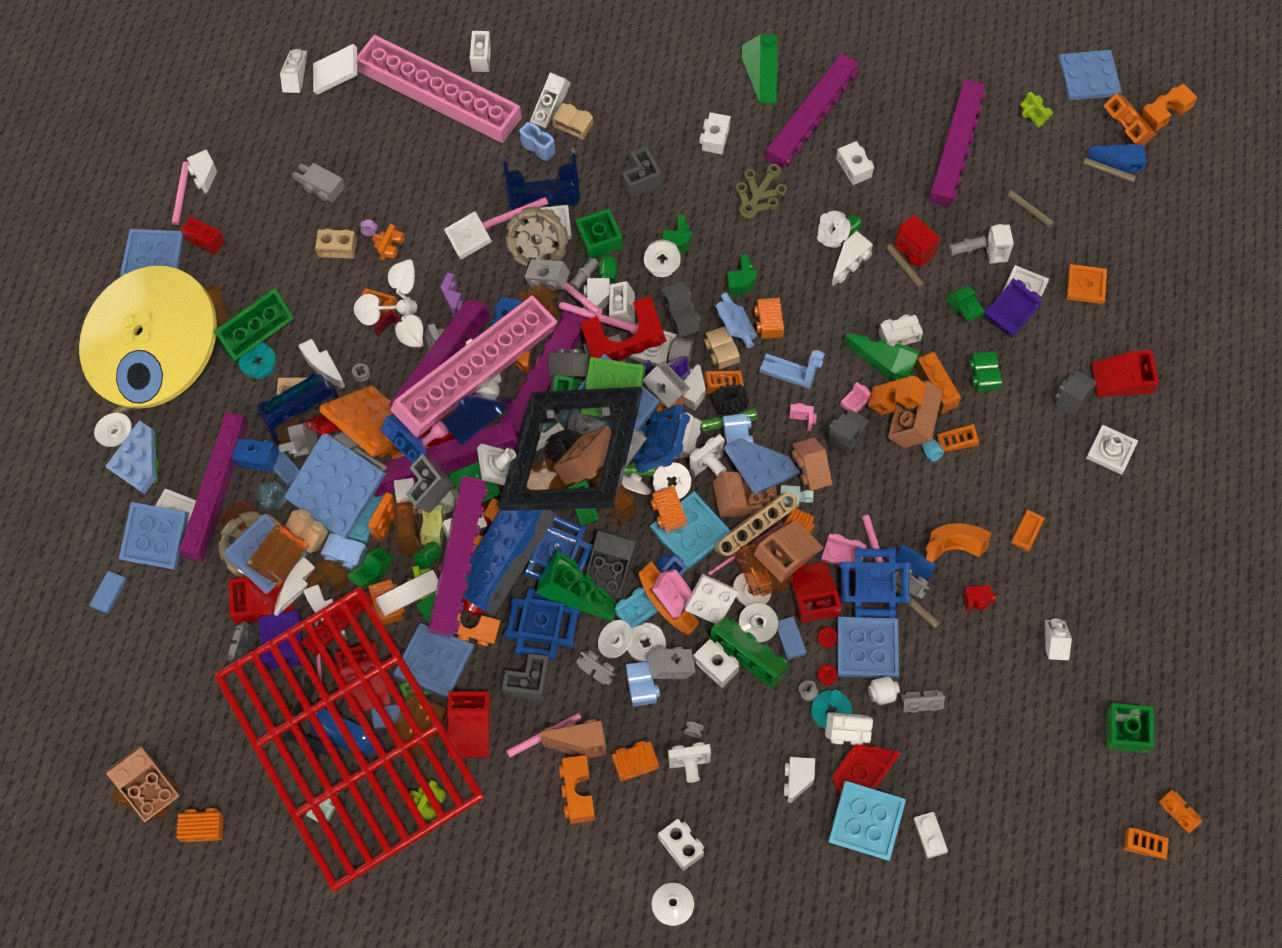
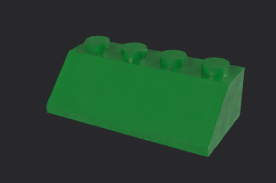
[214,288,294,361]
[711,618,789,690]

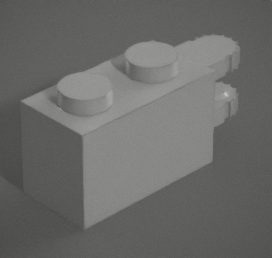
[292,163,345,203]

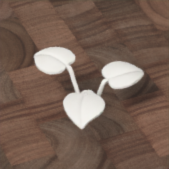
[354,260,424,347]

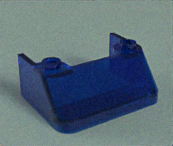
[503,145,580,210]
[257,372,339,446]
[442,391,514,445]

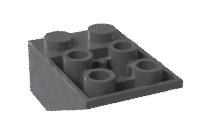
[586,529,639,598]

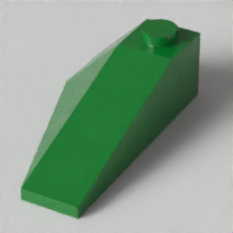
[742,35,777,104]
[844,333,919,381]
[536,551,617,621]

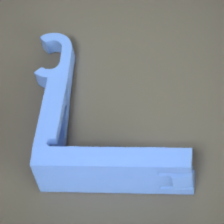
[759,350,825,389]

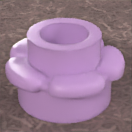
[360,220,378,236]

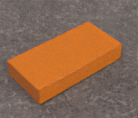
[1011,510,1045,552]

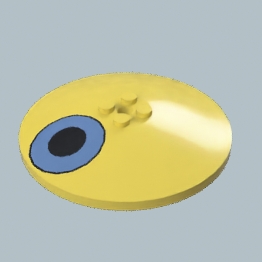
[79,266,217,409]

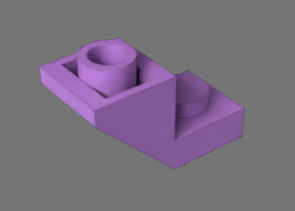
[441,272,464,317]

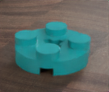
[239,342,277,379]
[811,690,852,730]

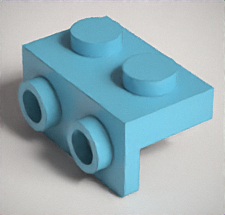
[615,587,659,628]

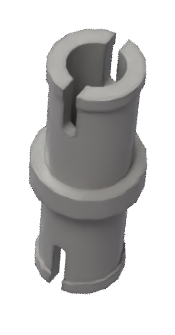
[949,236,987,256]
[569,258,599,291]

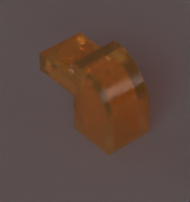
[518,284,559,318]
[305,560,352,593]

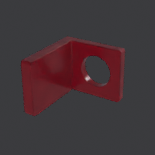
[373,310,402,336]

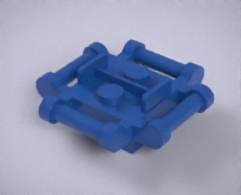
[631,404,690,473]
[524,513,594,580]
[839,547,912,619]
[503,587,581,661]

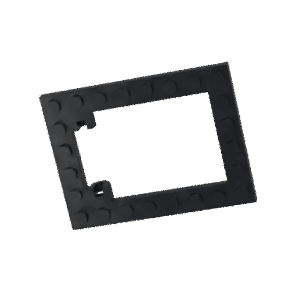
[499,387,643,511]

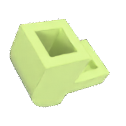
[420,505,446,546]

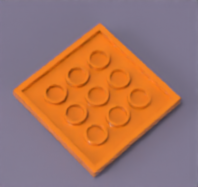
[319,385,396,457]

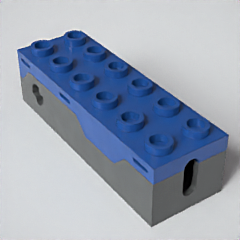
[461,510,557,616]

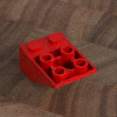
[1091,350,1159,397]
[789,561,842,624]
[229,577,294,624]
[335,642,391,715]
[447,692,491,758]

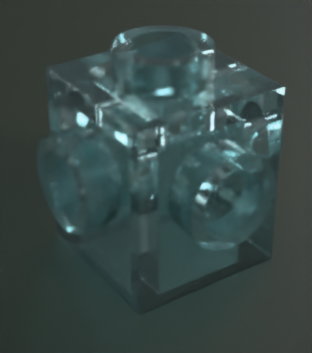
[255,482,287,511]

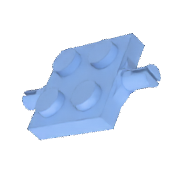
[716,293,757,348]

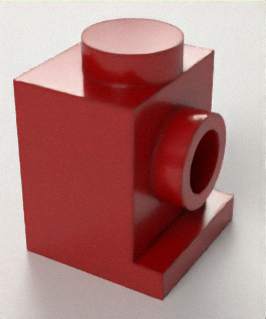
[964,585,995,612]

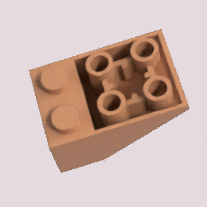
[713,472,777,517]
[754,520,823,583]
[540,719,607,759]
[106,745,179,822]

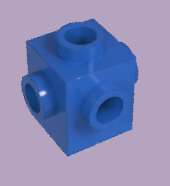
[655,554,688,577]

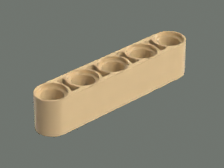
[714,493,797,556]

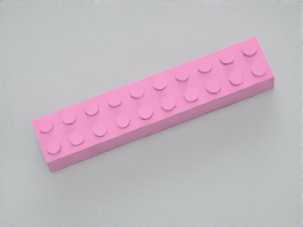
[357,35,521,143]
[391,295,557,438]

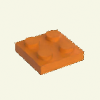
[1067,264,1107,304]
[368,492,399,542]

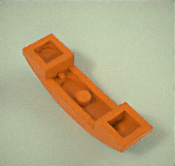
[639,561,700,635]

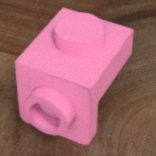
[840,382,871,413]
[789,403,817,431]

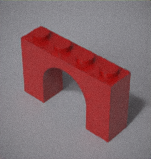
[580,296,667,361]

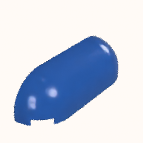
[308,708,383,756]

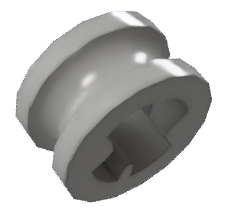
[352,363,370,382]
[798,681,819,701]
[684,722,704,738]

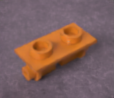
[1159,790,1202,833]

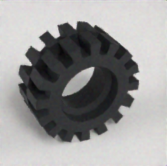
[713,383,749,415]
[546,430,578,464]

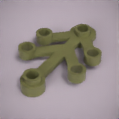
[736,164,787,219]

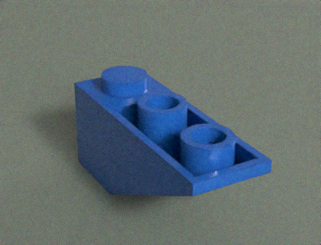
[1087,144,1147,172]
[380,414,427,463]

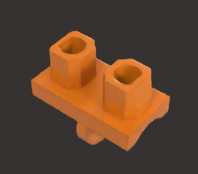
[372,224,405,260]

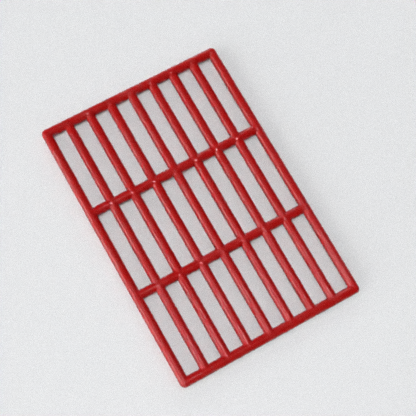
[214,587,484,891]

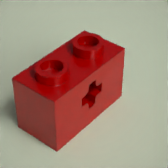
[180,216,225,255]

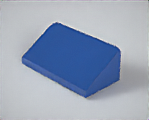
[896,545,937,581]

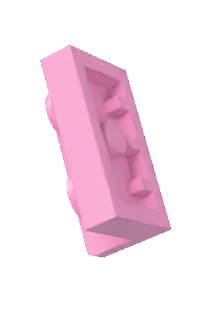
[821,534,867,572]
[652,569,692,618]

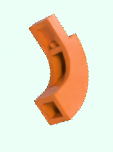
[926,523,992,563]

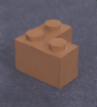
[791,438,832,491]

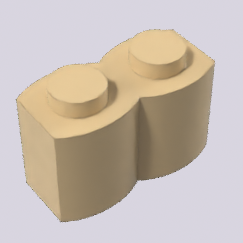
[552,103,593,139]
[703,326,740,369]
[284,509,328,553]

